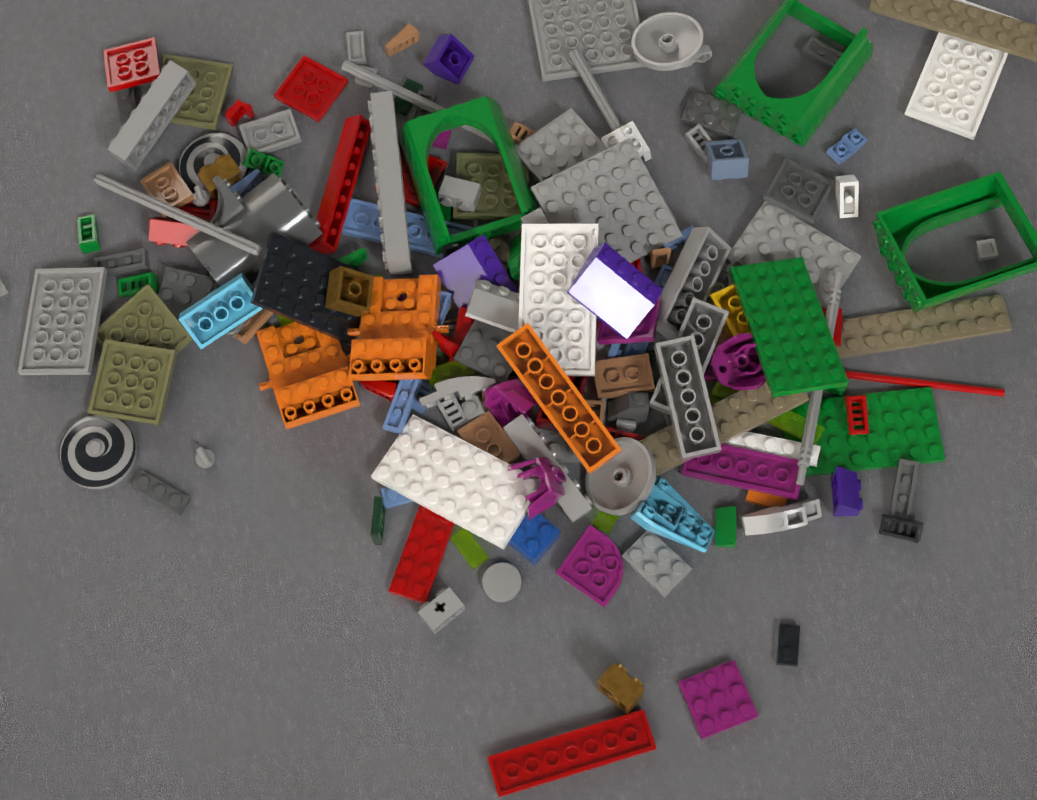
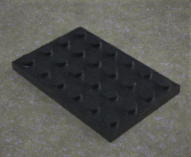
[250,232,370,345]

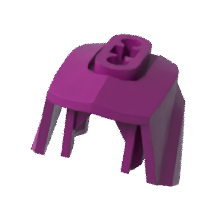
[710,333,766,390]
[483,379,537,430]
[507,457,566,520]

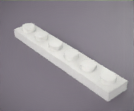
[723,432,821,467]

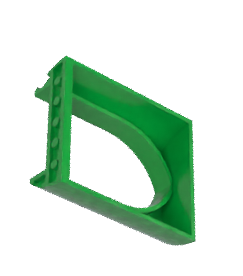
[713,0,873,147]
[399,96,537,256]
[873,171,1037,312]

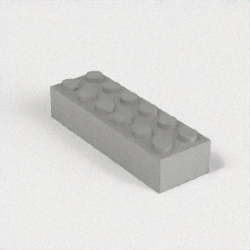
[107,60,197,172]
[656,227,731,340]
[649,297,729,415]
[654,335,722,461]

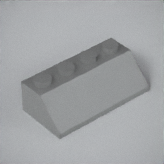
[465,279,519,333]

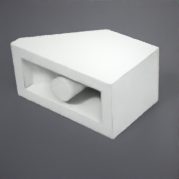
[835,175,859,218]

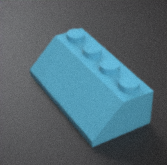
[178,273,263,349]

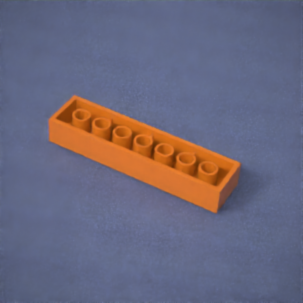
[496,323,622,475]

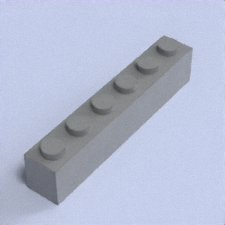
[503,414,593,524]

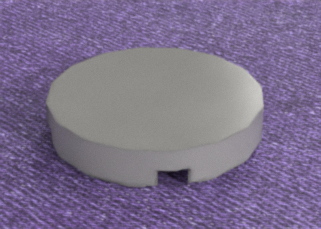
[482,562,522,603]

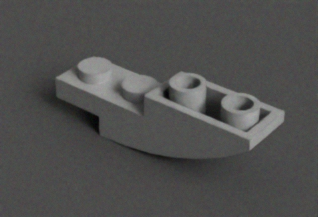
[419,376,496,409]
[741,497,822,535]

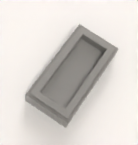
[346,31,367,65]

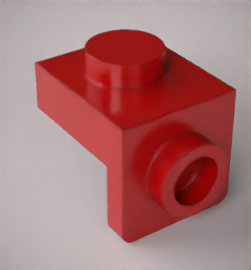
[225,100,255,127]

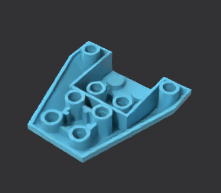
[630,476,715,553]

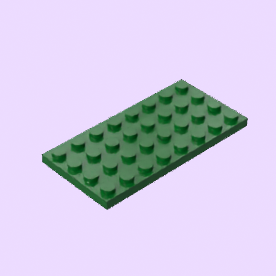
[729,257,848,397]
[779,387,946,477]

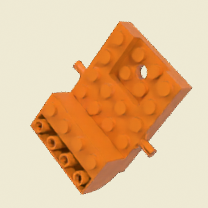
[348,274,449,381]
[256,322,361,430]

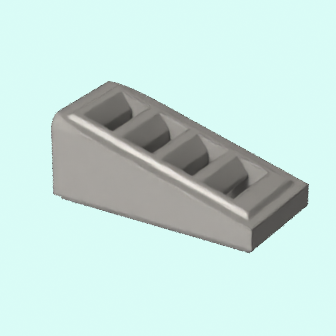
[683,123,712,163]
[436,398,469,432]

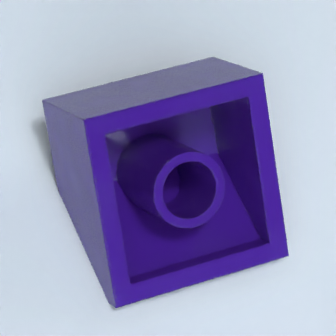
[423,33,475,84]
[831,467,863,517]

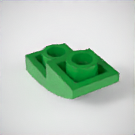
[242,148,285,178]

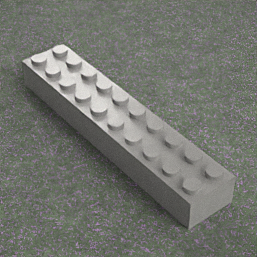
[368,91,413,276]

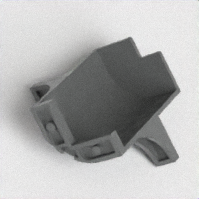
[186,173,323,286]

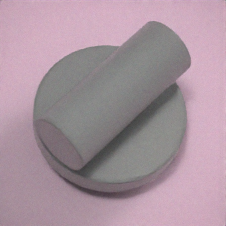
[192,185,211,206]
[616,418,636,433]
[195,447,215,468]

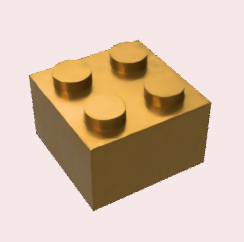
[198,153,243,200]
[325,266,374,317]
[596,662,645,714]

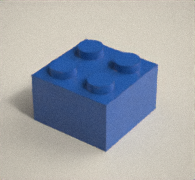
[508,512,560,566]

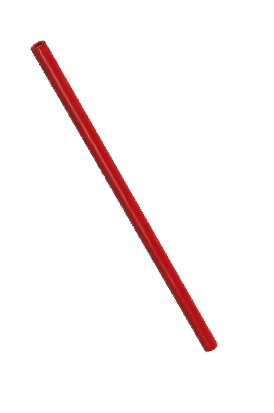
[844,370,1005,397]

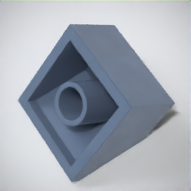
[705,139,749,180]

